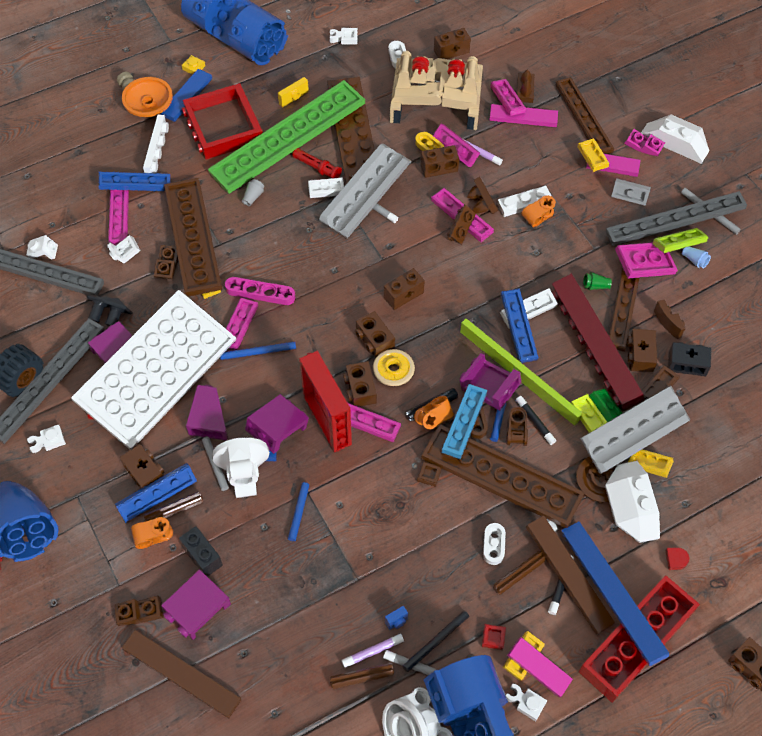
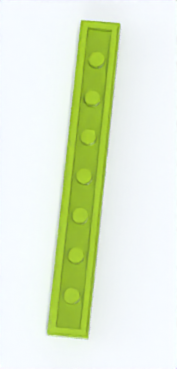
[460,319,582,426]

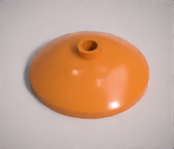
[122,77,173,117]

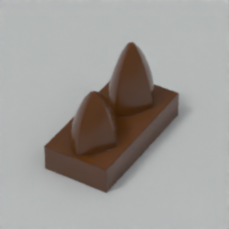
[517,69,535,103]
[467,176,498,214]

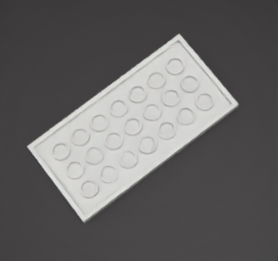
[71,290,236,450]

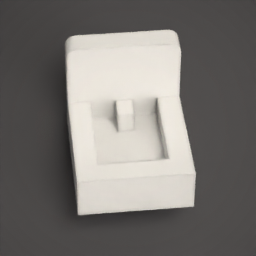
[26,235,58,260]
[107,235,141,263]

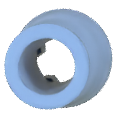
[682,246,711,268]

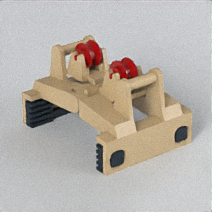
[390,51,483,130]

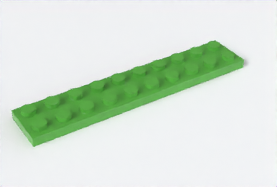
[208,80,365,194]

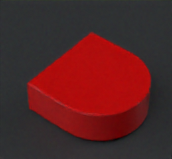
[665,548,690,570]

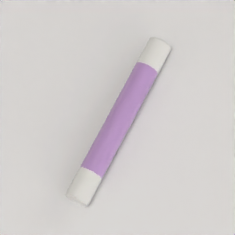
[465,140,503,166]
[341,634,404,668]

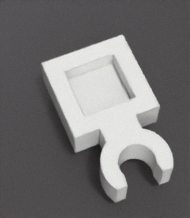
[330,28,357,44]
[27,425,66,453]
[506,684,547,721]

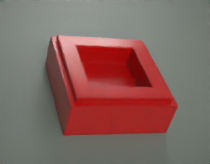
[482,624,506,650]

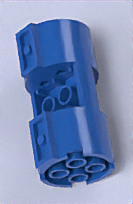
[181,0,289,65]
[424,655,514,736]

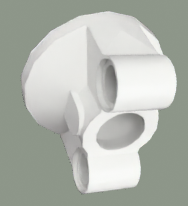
[212,438,269,498]
[382,687,453,736]

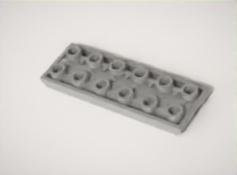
[319,144,411,238]
[580,386,690,474]

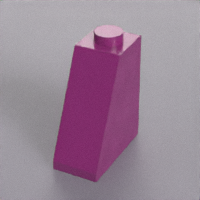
[186,385,228,441]

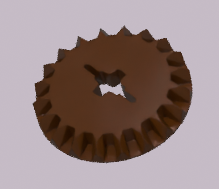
[576,456,622,504]

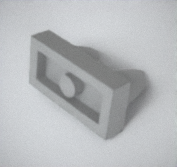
[611,179,651,206]

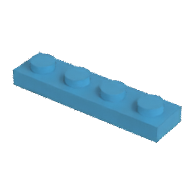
[442,384,487,459]

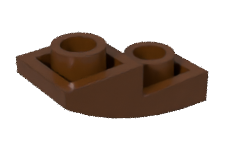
[154,245,178,279]
[654,299,685,339]
[115,595,163,626]

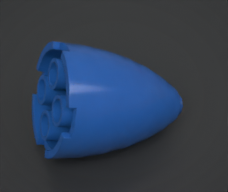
[0,481,59,562]

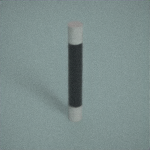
[516,396,556,445]
[548,555,574,615]

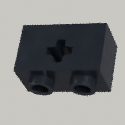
[668,342,711,377]
[179,526,223,577]

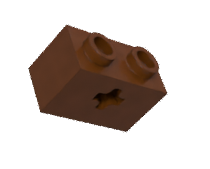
[434,28,471,59]
[384,268,425,310]
[627,329,657,372]
[120,444,165,489]

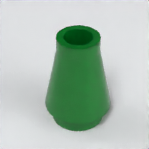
[583,272,612,290]

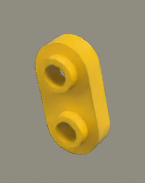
[415,132,444,151]

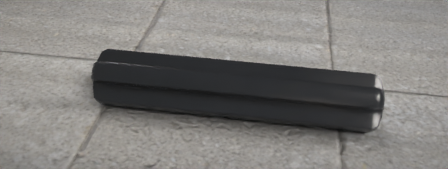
[405,388,458,421]

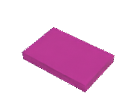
[615,243,678,278]

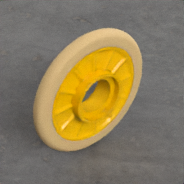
[373,349,415,386]

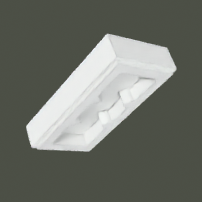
[308,178,344,198]

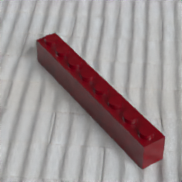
[551,273,644,411]

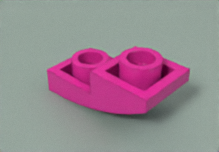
[624,129,665,156]

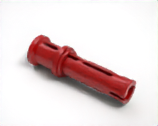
[292,148,342,179]

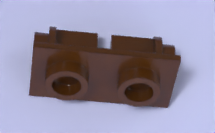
[447,204,476,245]

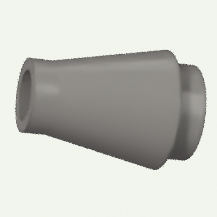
[242,179,264,206]

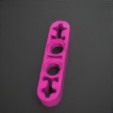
[225,277,295,305]

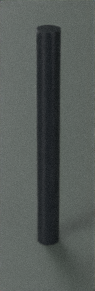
[402,611,469,672]

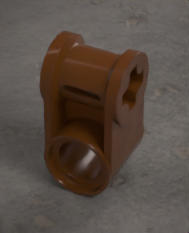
[506,407,528,446]

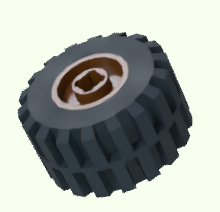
[0,344,44,397]

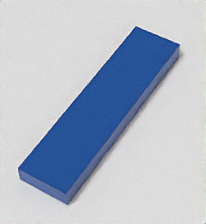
[161,69,212,122]
[99,172,170,191]
[501,288,538,363]
[115,463,197,523]

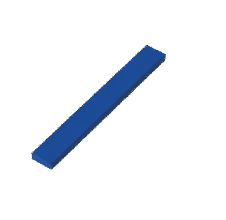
[561,522,669,666]

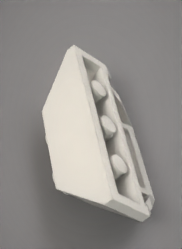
[641,115,709,164]
[605,461,660,543]

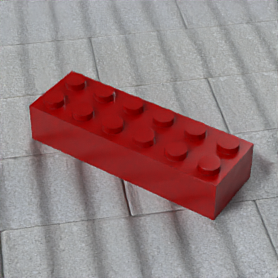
[579,575,700,703]

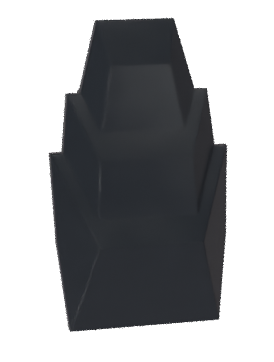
[87,295,133,326]

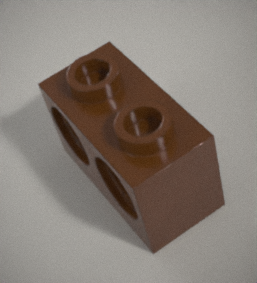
[421,145,459,178]
[355,311,395,358]
[343,361,377,407]
[728,637,762,691]

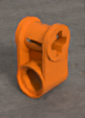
[521,195,556,228]
[414,396,454,429]
[131,517,173,549]

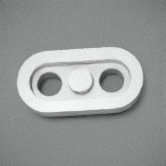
[389,41,406,68]
[483,523,506,565]

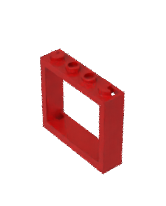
[182,83,263,160]
[299,350,352,453]

